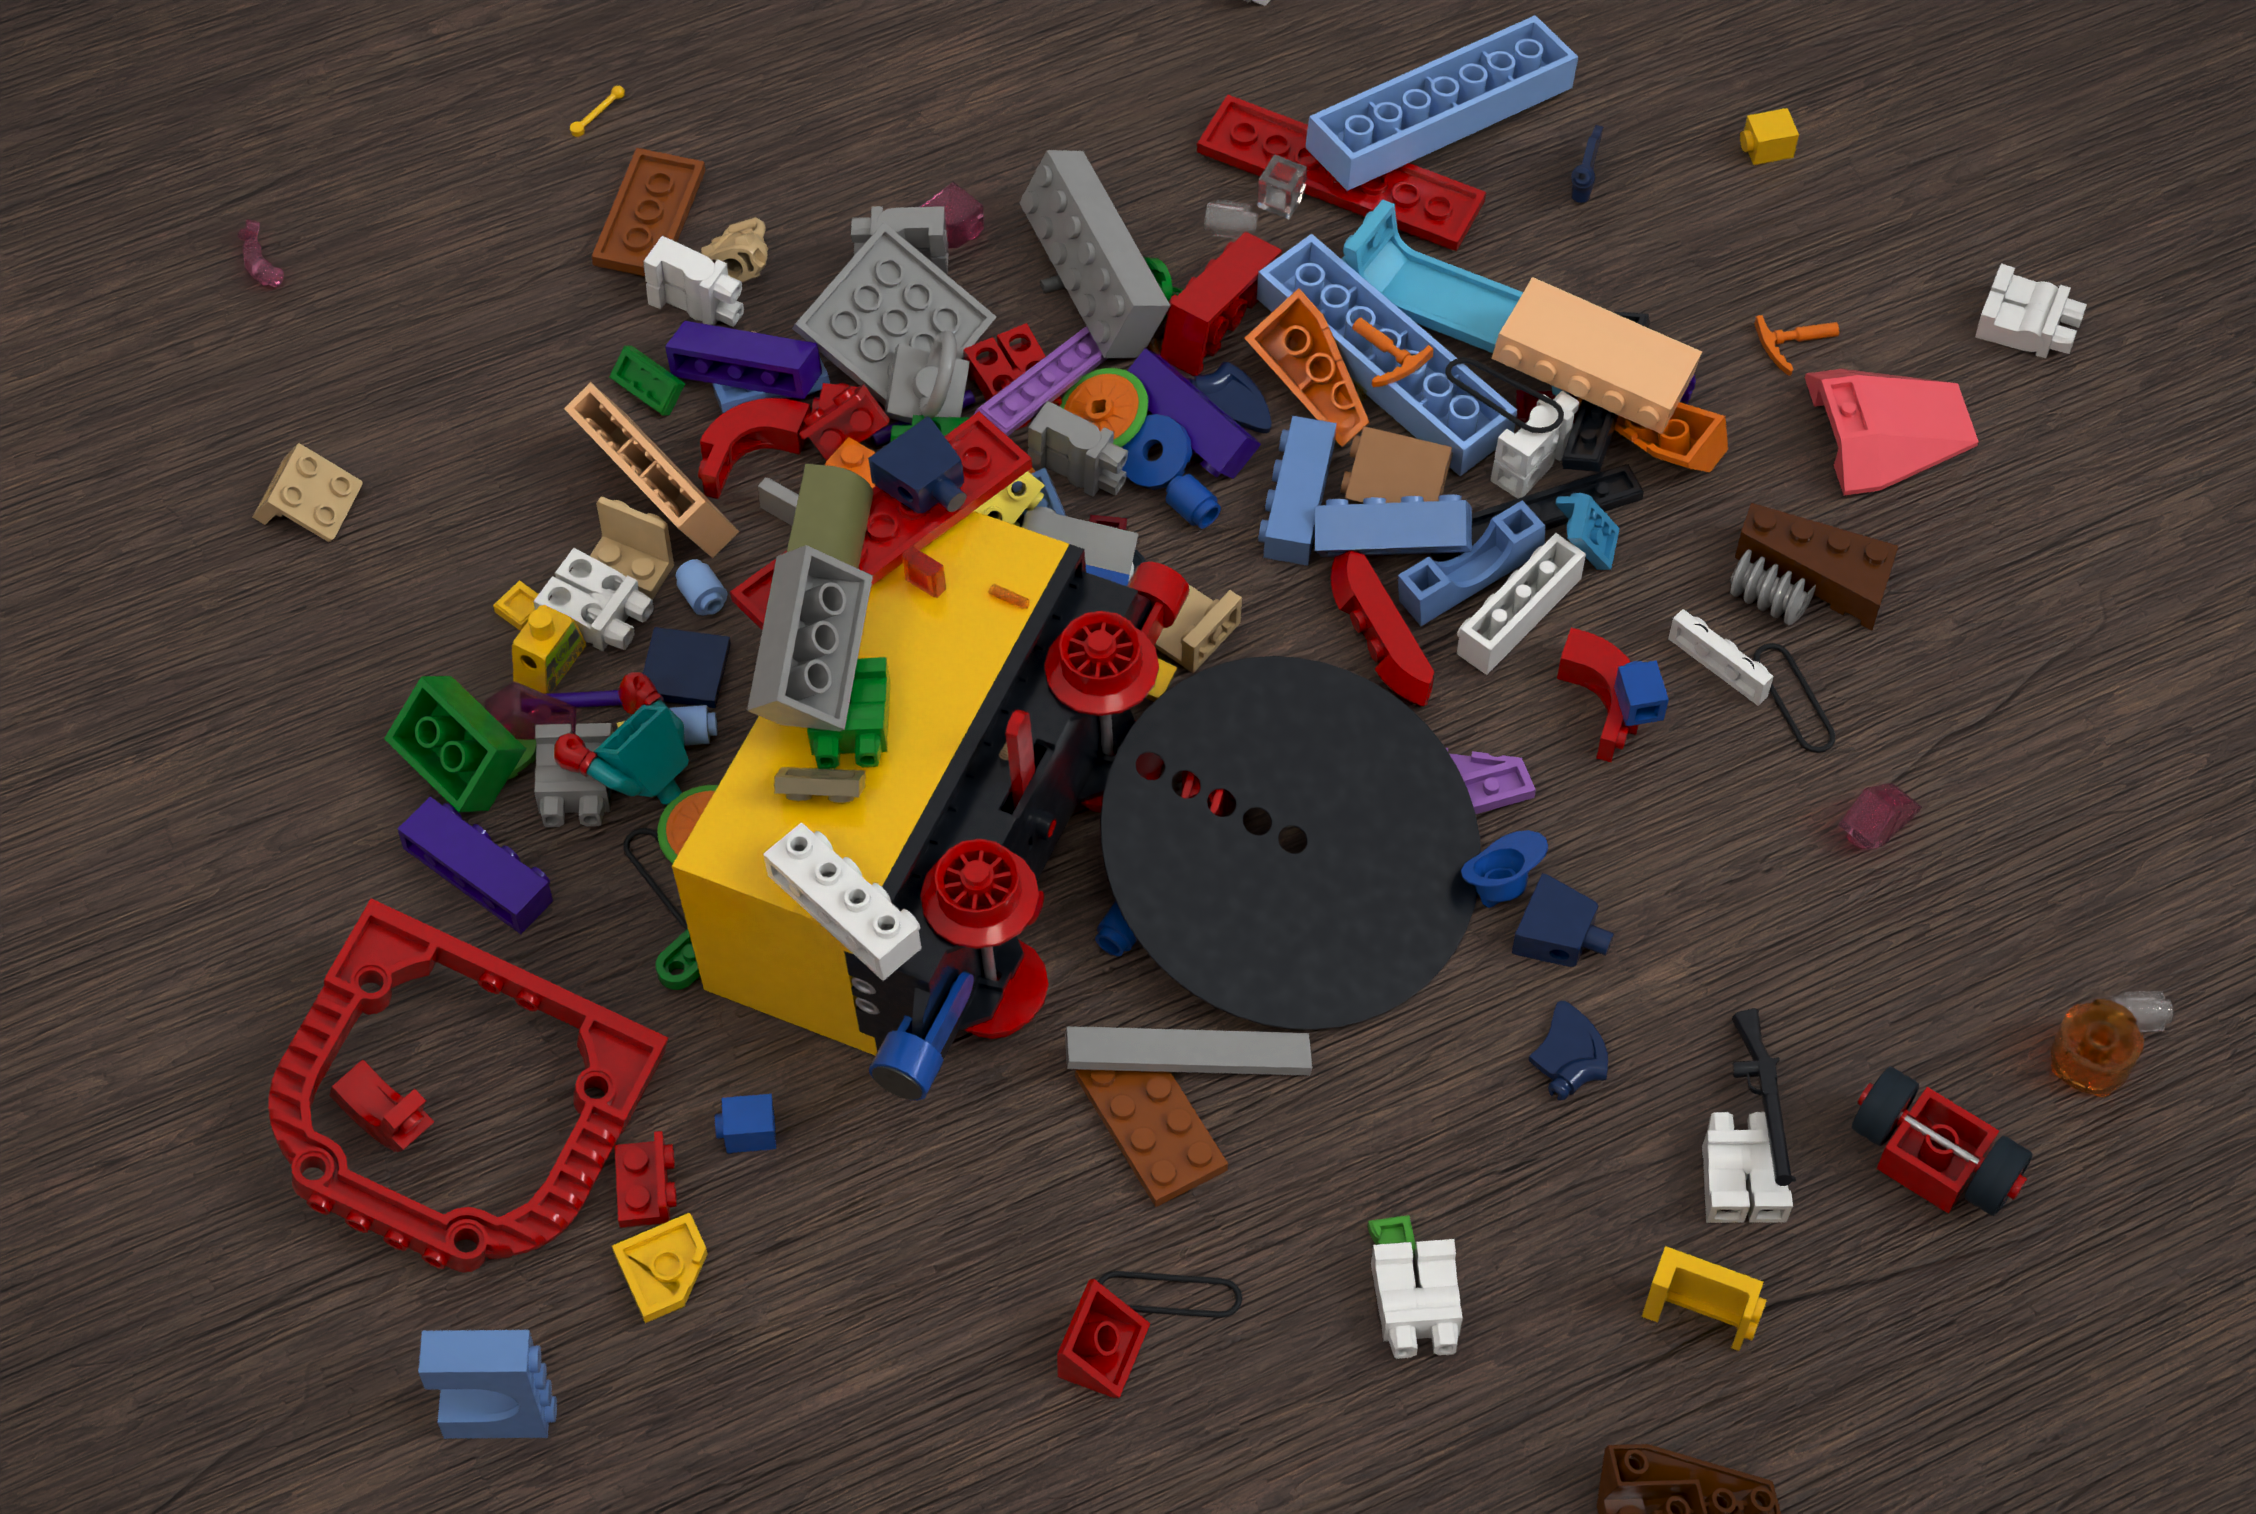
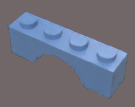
[1398,500,1545,626]

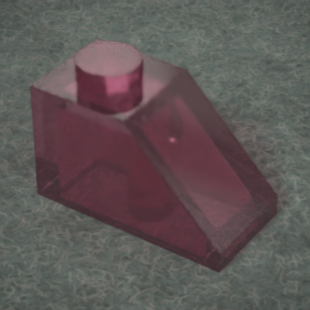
[920,182,984,248]
[485,681,576,740]
[1839,783,1922,850]

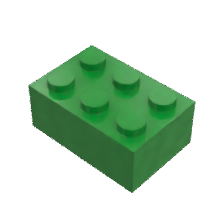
[384,676,527,812]

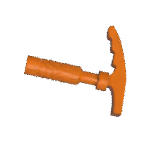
[1754,315,1839,376]
[1352,317,1434,388]

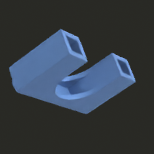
[418,1330,557,1439]

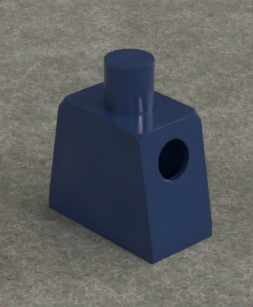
[868,416,966,513]
[1512,873,1614,967]

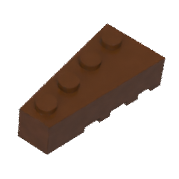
[1735,503,1899,631]

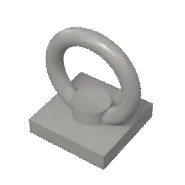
[884,330,970,424]

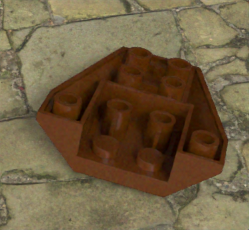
[1596,1444,1781,1514]

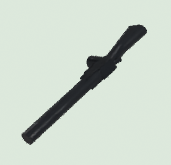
[1732,1008,1796,1186]

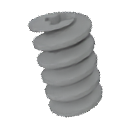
[1730,549,1816,626]

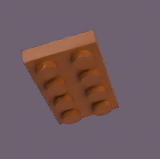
[591,148,706,276]
[1075,1069,1228,1207]

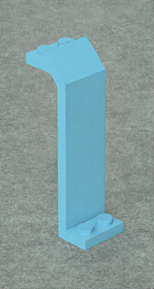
[1342,199,1569,396]

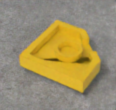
[612,1212,707,1323]

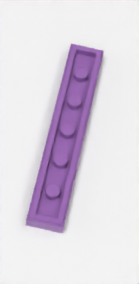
[974,326,1108,436]

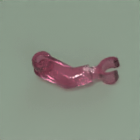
[238,219,284,287]

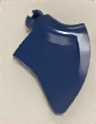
[1571,125,1604,203]
[1186,362,1272,434]
[1529,1001,1608,1101]

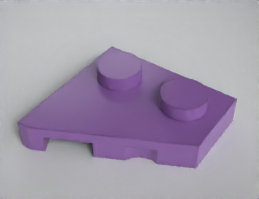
[1446,748,1536,814]

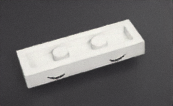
[1668,609,1773,706]

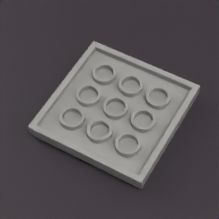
[792,222,996,406]

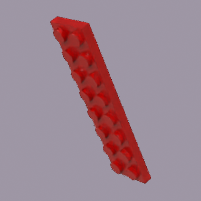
[1197,94,1486,252]
[730,411,1033,630]

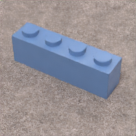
[1258,416,1337,566]
[1315,495,1472,557]

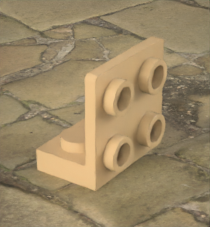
[252,443,363,542]
[590,497,674,600]
[1154,584,1242,673]

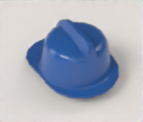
[1461,830,1549,908]

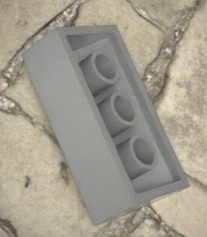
[747,545,873,731]

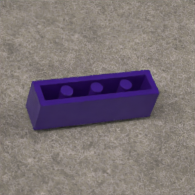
[665,321,822,399]
[1127,348,1261,479]
[397,797,553,934]

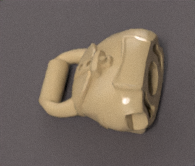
[701,217,768,283]

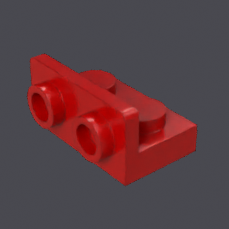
[799,384,890,461]
[615,1131,677,1228]

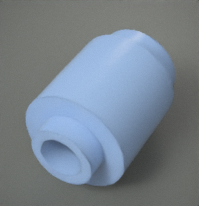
[676,559,727,615]
[669,705,717,746]

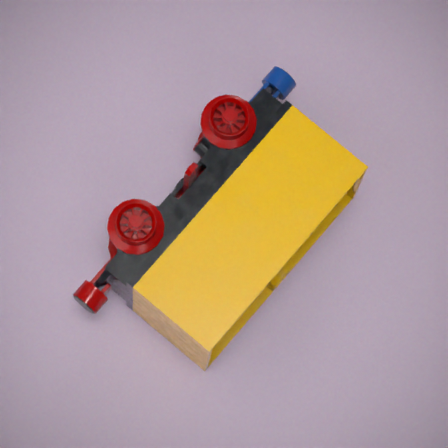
[672,511,1190,1100]

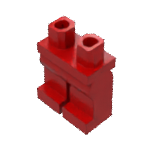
[963,323,1062,430]

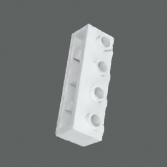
[1457,533,1586,675]
[763,822,921,981]

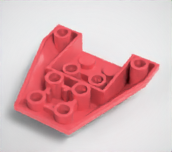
[1805,369,1979,496]

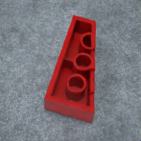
[1160,231,1282,376]

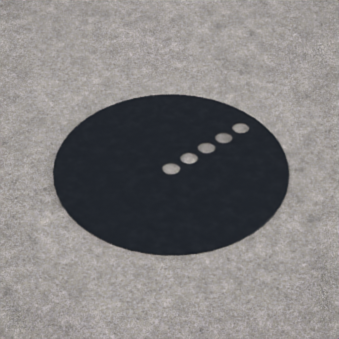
[1100,656,1481,1030]

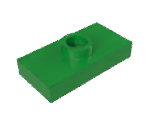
[609,345,685,416]

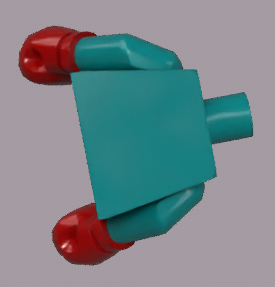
[554,672,689,804]

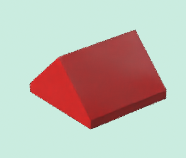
[1057,1279,1151,1398]

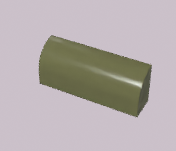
[787,464,874,569]

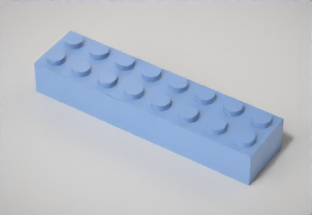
[1305,15,1578,191]
[1257,234,1517,476]

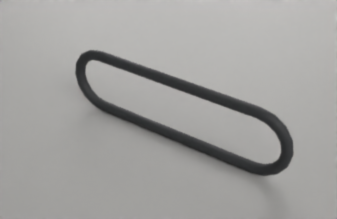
[1754,643,1836,753]
[624,828,688,929]
[1098,1271,1242,1318]

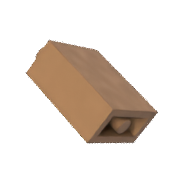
[1340,426,1453,504]

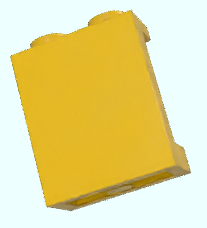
[1642,1246,1767,1351]

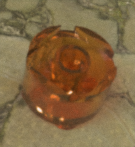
[2051,999,2144,1097]

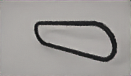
[1445,358,1564,433]

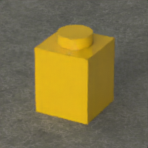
[1740,108,1799,165]

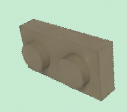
[774,767,865,802]

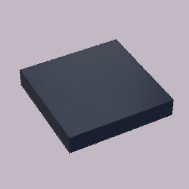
[643,627,731,708]

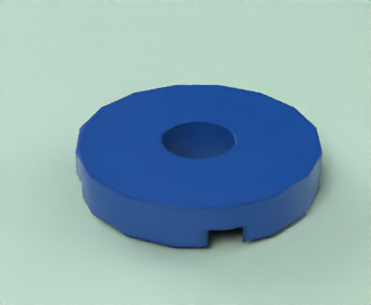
[1121,414,1192,490]

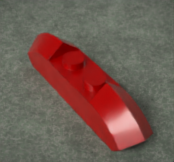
[1331,550,1435,706]

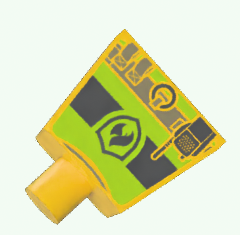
[512,605,586,694]

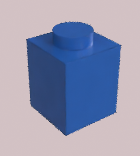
[1614,660,1669,726]
[715,1094,776,1153]

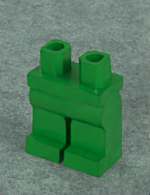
[807,657,890,769]

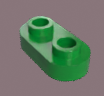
[655,928,700,990]

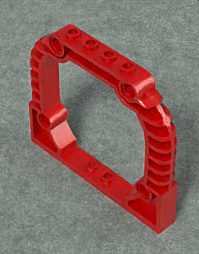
[268,898,668,1273]

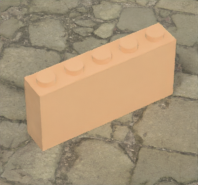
[1491,277,1702,434]
[564,382,740,558]

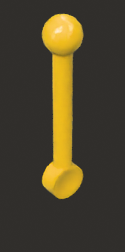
[570,85,625,137]

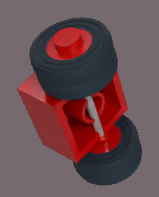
[1851,1067,2033,1216]

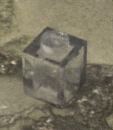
[1257,154,1307,220]

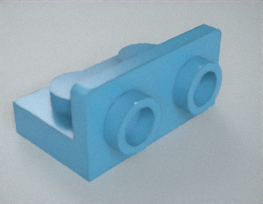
[1555,493,1620,570]

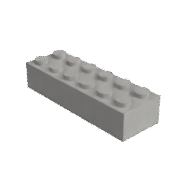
[1019,150,1170,358]

